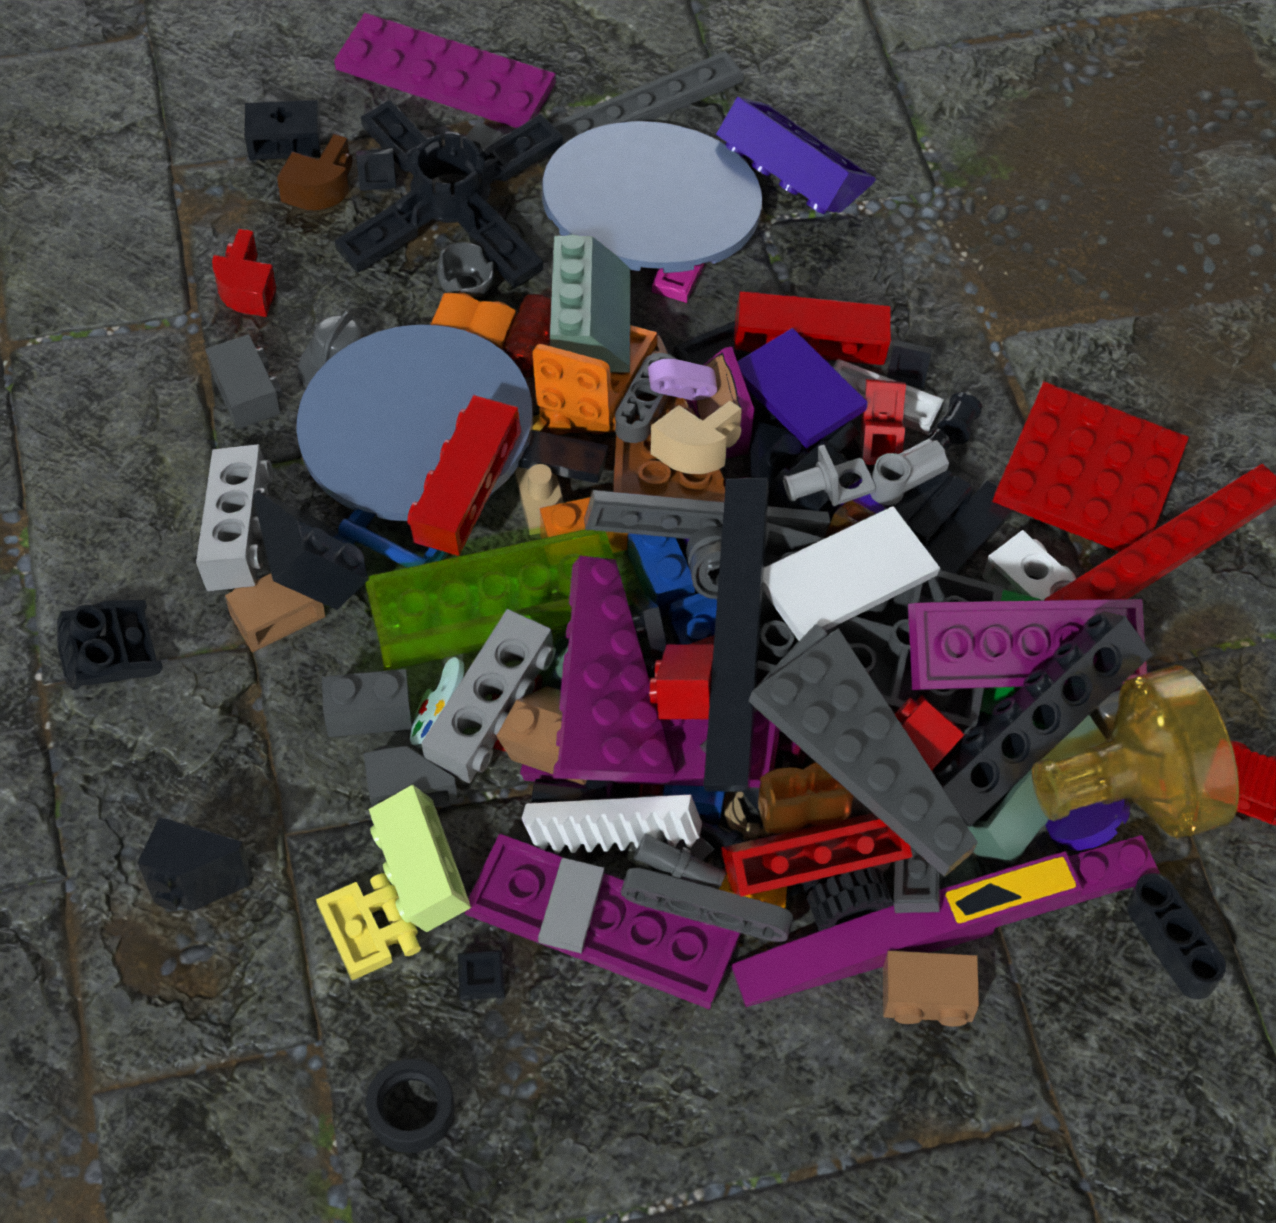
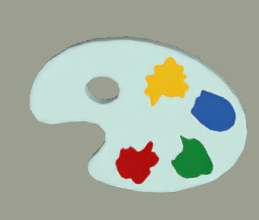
[410,657,464,748]

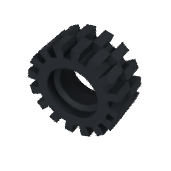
[807,867,894,931]

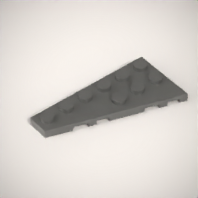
[748,629,978,877]

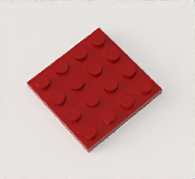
[992,381,1189,552]

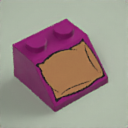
[686,346,754,459]

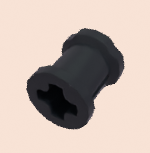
[937,392,982,444]

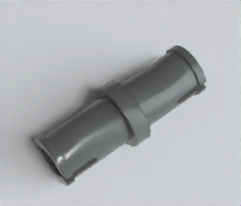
[634,834,726,889]

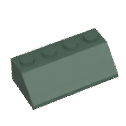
[550,234,630,372]
[968,707,1107,865]

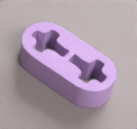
[648,358,717,400]

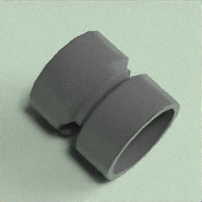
[686,526,722,599]

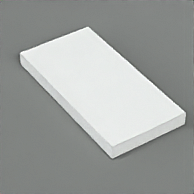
[763,506,940,641]

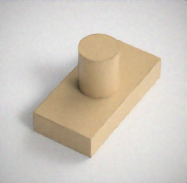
[514,464,564,535]

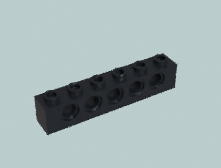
[932,611,1153,827]

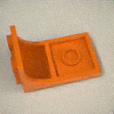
[533,325,657,425]

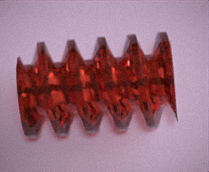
[502,294,552,378]

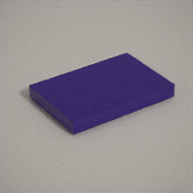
[737,328,868,448]

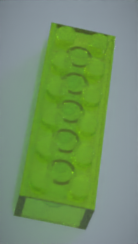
[365,530,614,671]

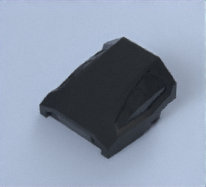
[57,599,163,690]

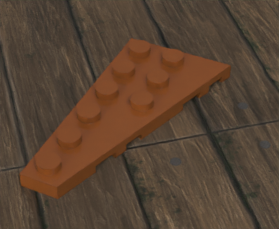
[613,335,725,502]

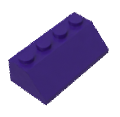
[716,97,876,214]

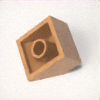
[497,686,587,785]

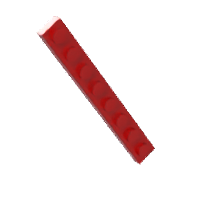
[1044,464,1276,601]

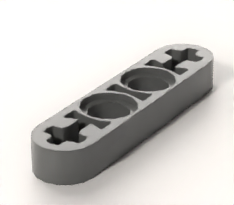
[621,868,793,942]

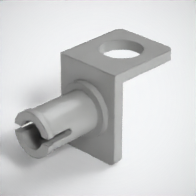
[783,445,875,506]

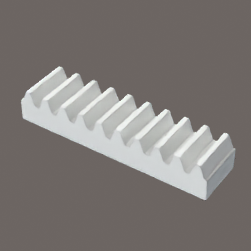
[522,795,702,854]

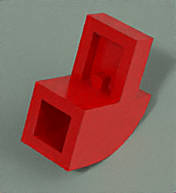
[212,229,276,317]
[860,379,906,465]

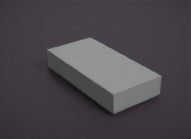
[538,858,604,953]

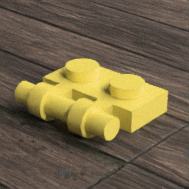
[316,873,421,980]

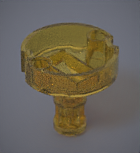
[1031,665,1239,839]

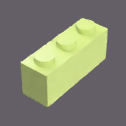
[369,785,471,932]

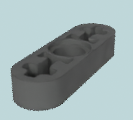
[615,353,675,443]

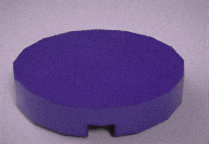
[1045,778,1130,851]

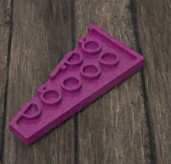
[553,556,675,783]

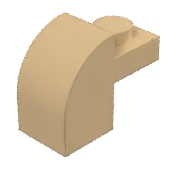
[651,401,742,474]

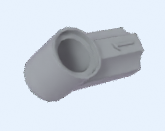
[870,439,949,505]

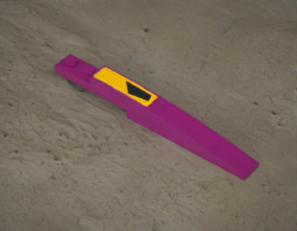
[731,835,1160,1008]

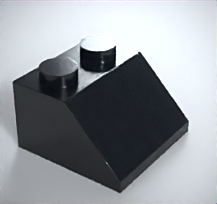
[138,816,253,911]

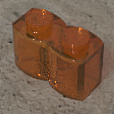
[758,762,854,833]

